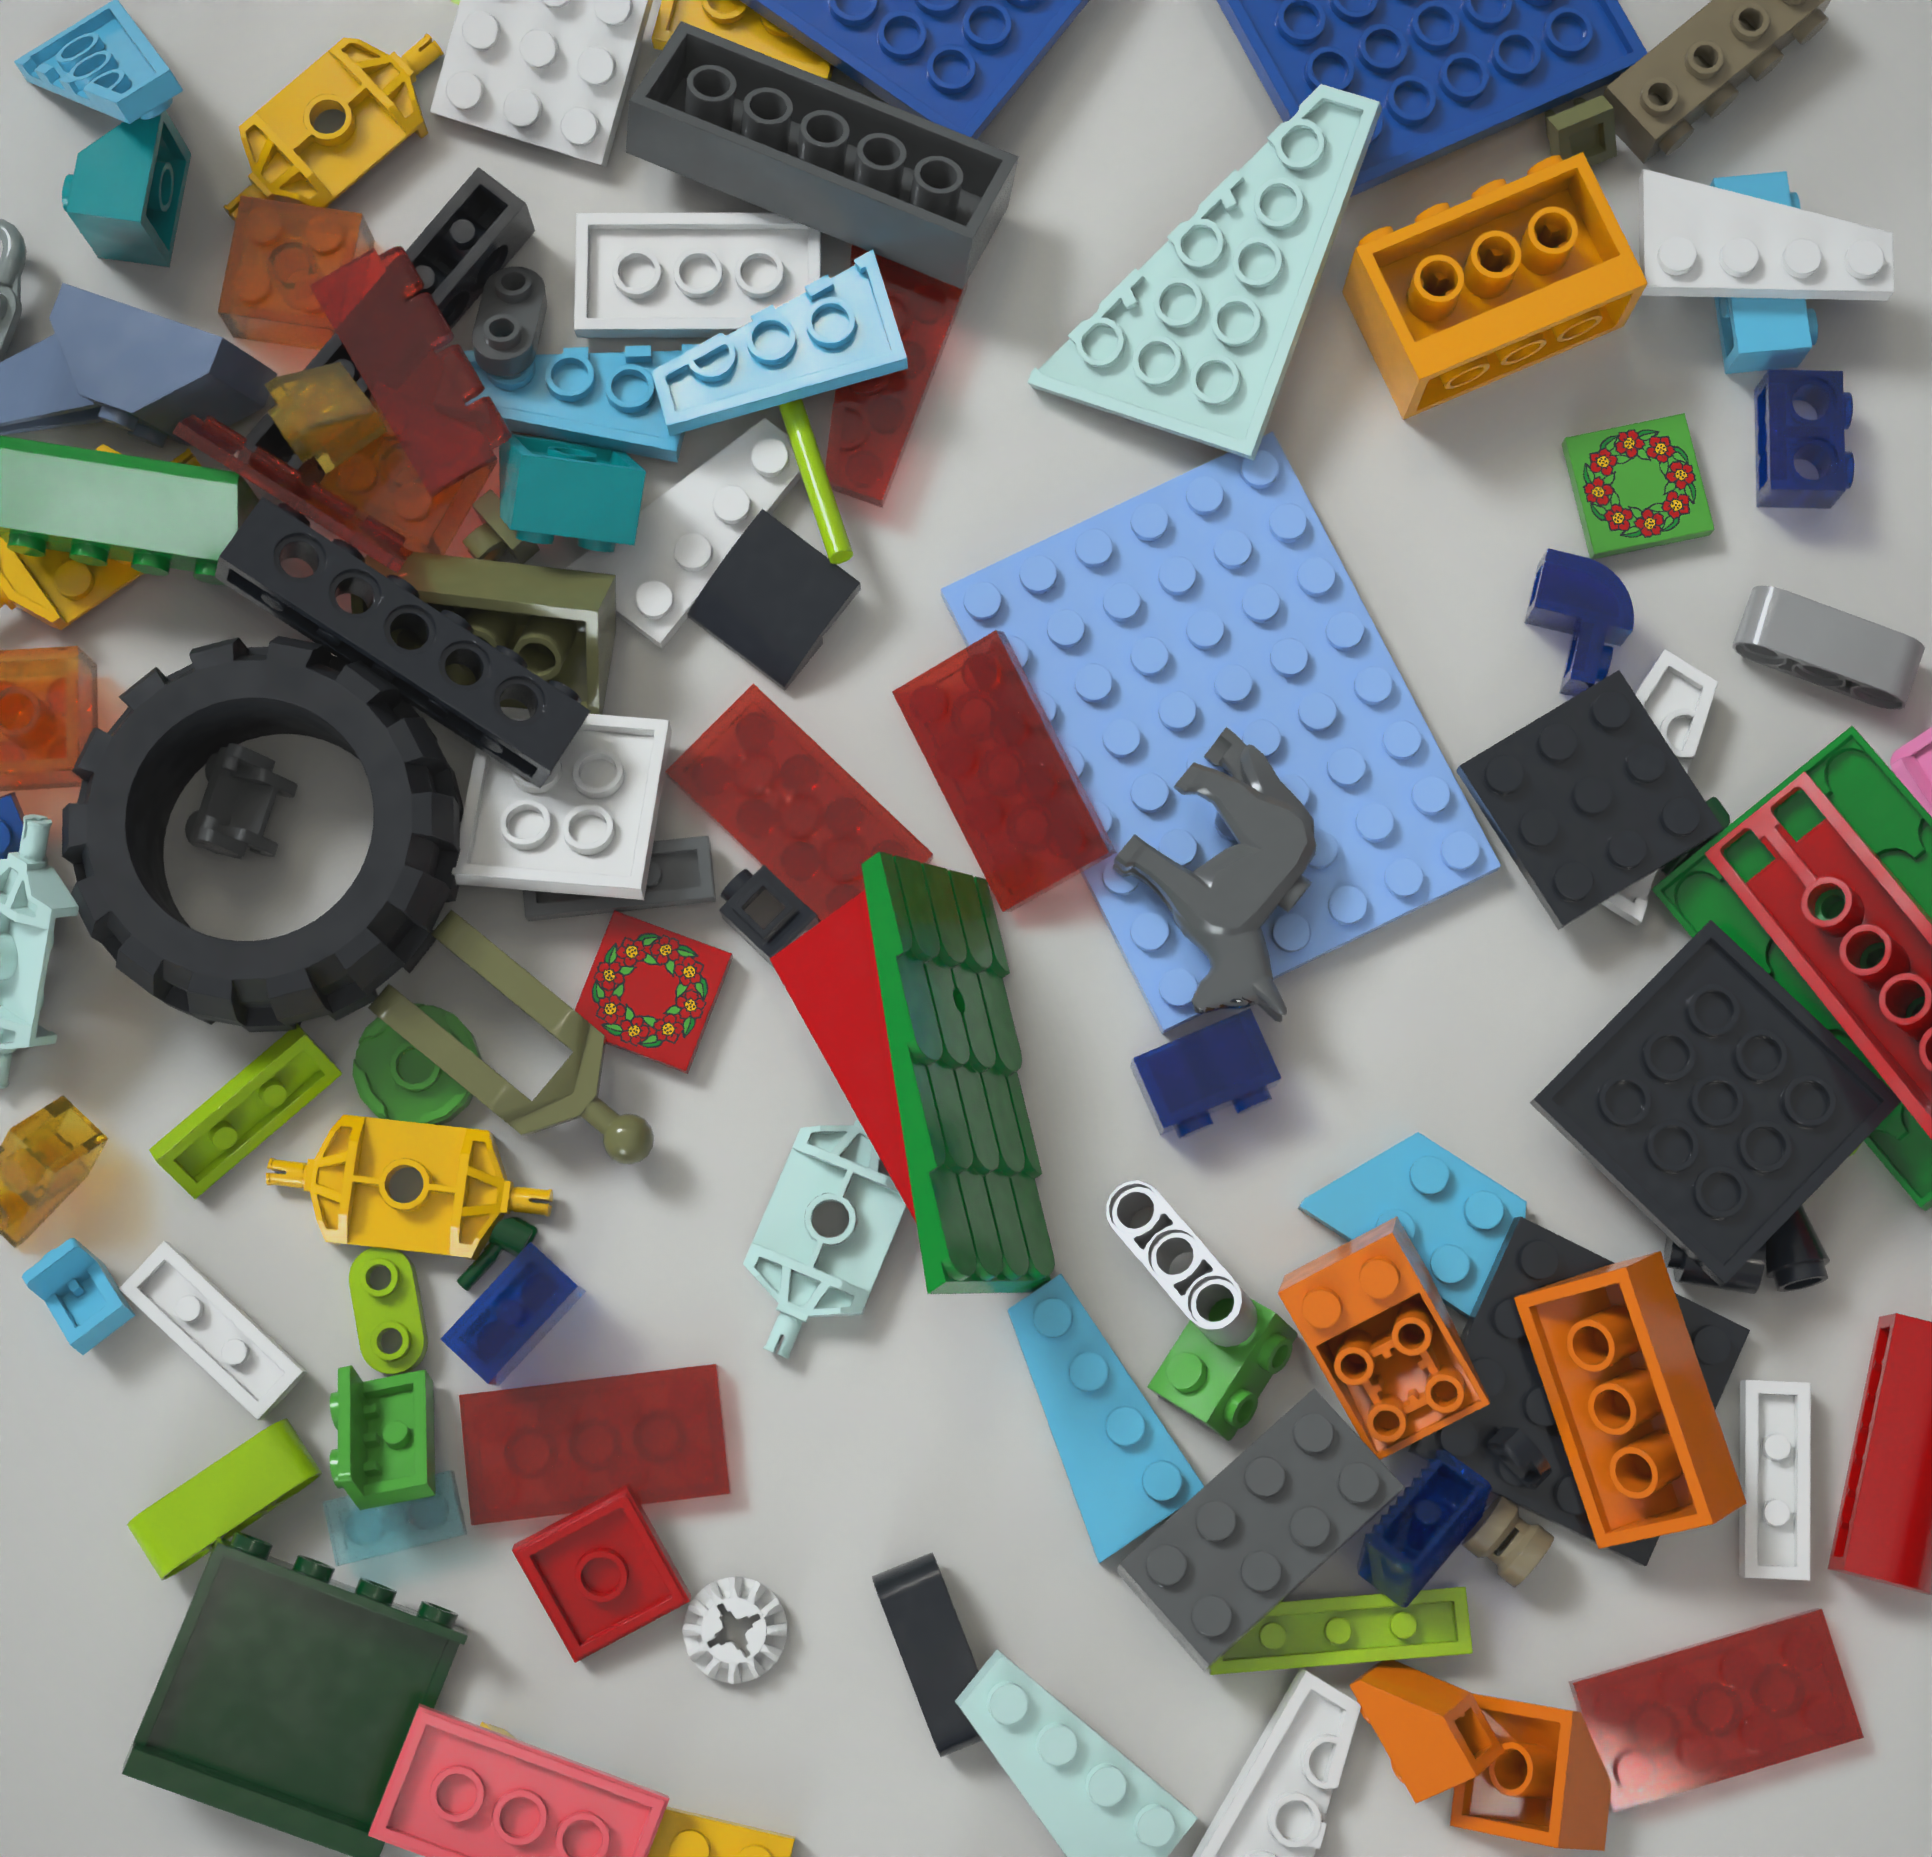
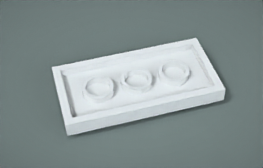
[574,213,822,338]

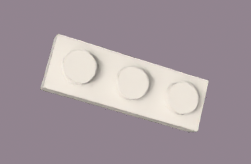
[119,1241,308,1421]
[1739,1380,1811,1581]

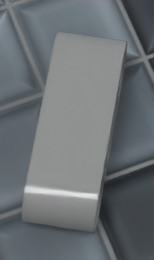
[1732,586,1925,709]
[1106,1180,1257,1347]

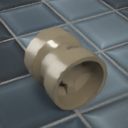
[1462,1496,1554,1587]

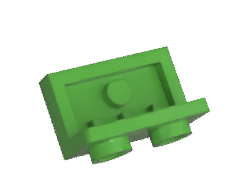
[1147,1298,1297,1441]
[329,1365,436,1510]

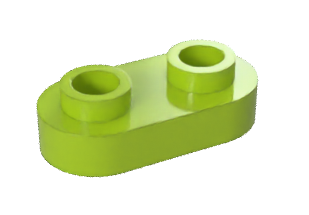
[349,1247,428,1375]

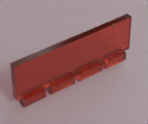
[309,246,512,497]
[172,415,413,573]

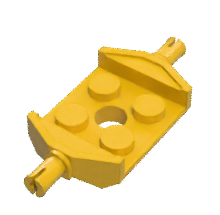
[223,33,444,227]
[0,444,202,631]
[266,1114,553,1260]

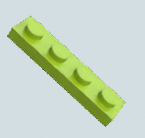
[1209,1587,1473,1675]

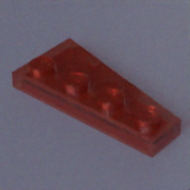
[825,245,968,508]

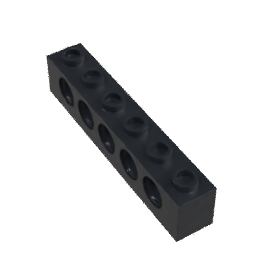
[238,167,535,506]
[215,496,591,788]

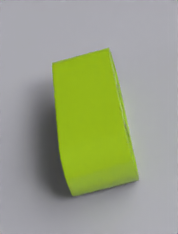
[127,1418,322,1581]

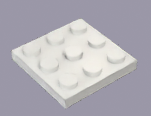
[430,0,653,167]
[452,707,672,900]

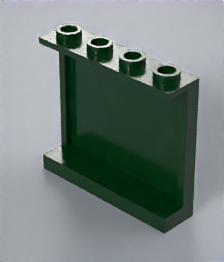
[122,1531,468,1857]

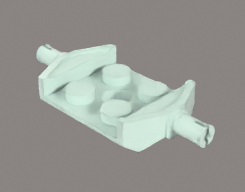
[0,814,79,1089]
[743,1120,906,1359]

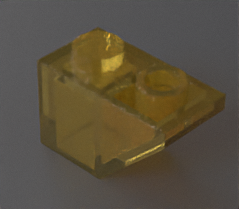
[264,362,387,474]
[0,1095,108,1248]

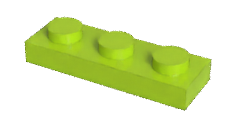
[149,1023,342,1199]

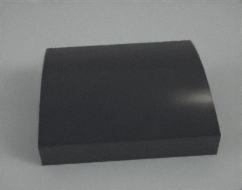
[687,509,861,691]

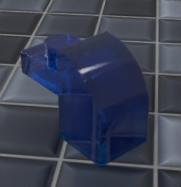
[1524,548,1634,697]

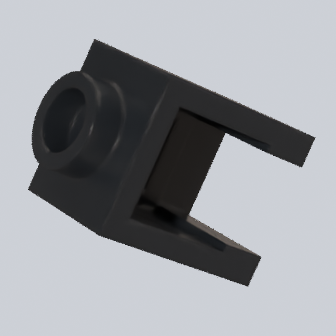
[719,865,819,969]

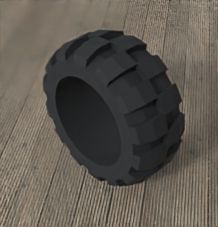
[62,636,464,1032]

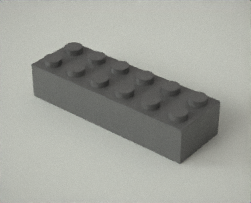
[626,21,1019,289]

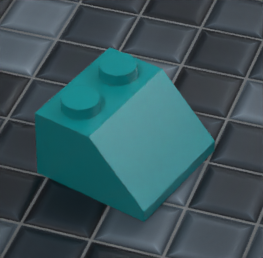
[62,110,191,268]
[499,433,646,552]

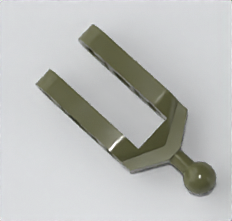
[368,910,654,1165]

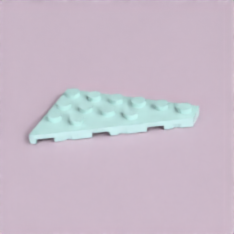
[1028,84,1382,460]

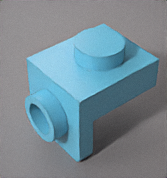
[22,1238,135,1355]

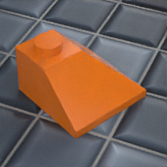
[1450,1693,1612,1851]

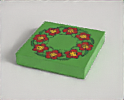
[1561,413,1715,560]

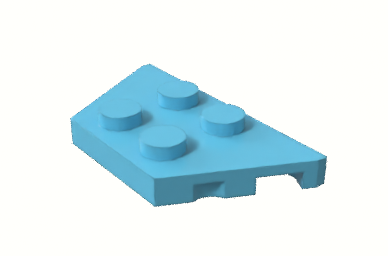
[1298,1132,1527,1319]

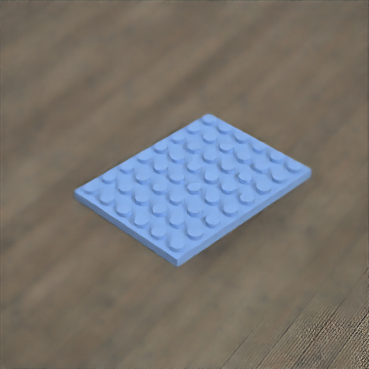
[941,431,1501,1034]

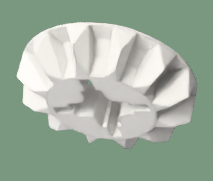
[682,1577,787,1684]

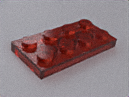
[892,630,1117,912]
[665,683,934,922]
[459,1364,732,1525]
[1569,1608,1864,1813]

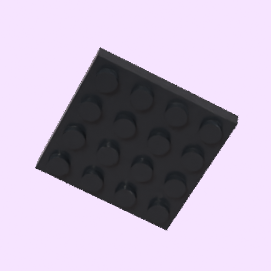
[1530,920,1901,1286]
[1408,1217,1750,1566]

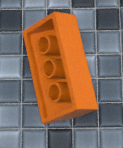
[1514,1251,1747,1549]

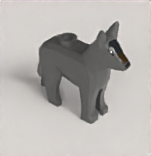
[1112,727,1316,1022]

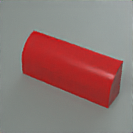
[1827,1313,1932,1595]

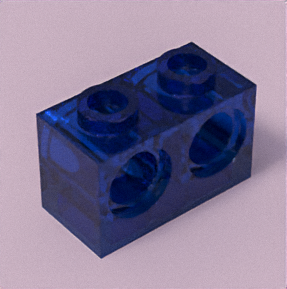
[1754,369,1854,509]

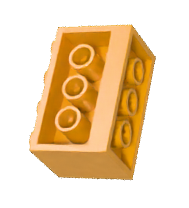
[1342,152,1648,420]

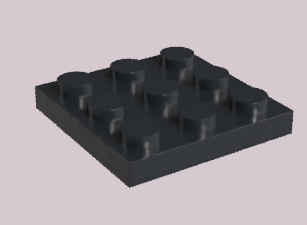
[1456,670,1723,930]

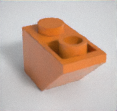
[1349,1660,1505,1804]

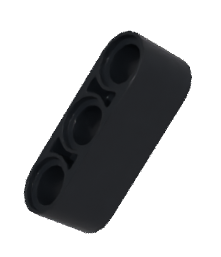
[872,1552,983,1757]

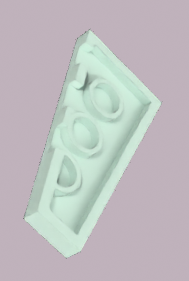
[955,1649,1198,1857]

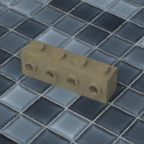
[1603,0,1831,164]

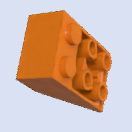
[1278,1216,1490,1460]

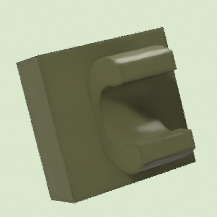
[1545,95,1617,167]
[462,489,540,564]

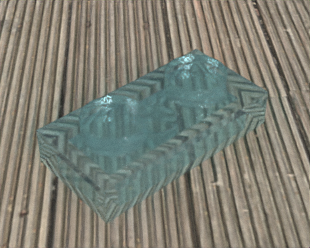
[323,1470,468,1566]

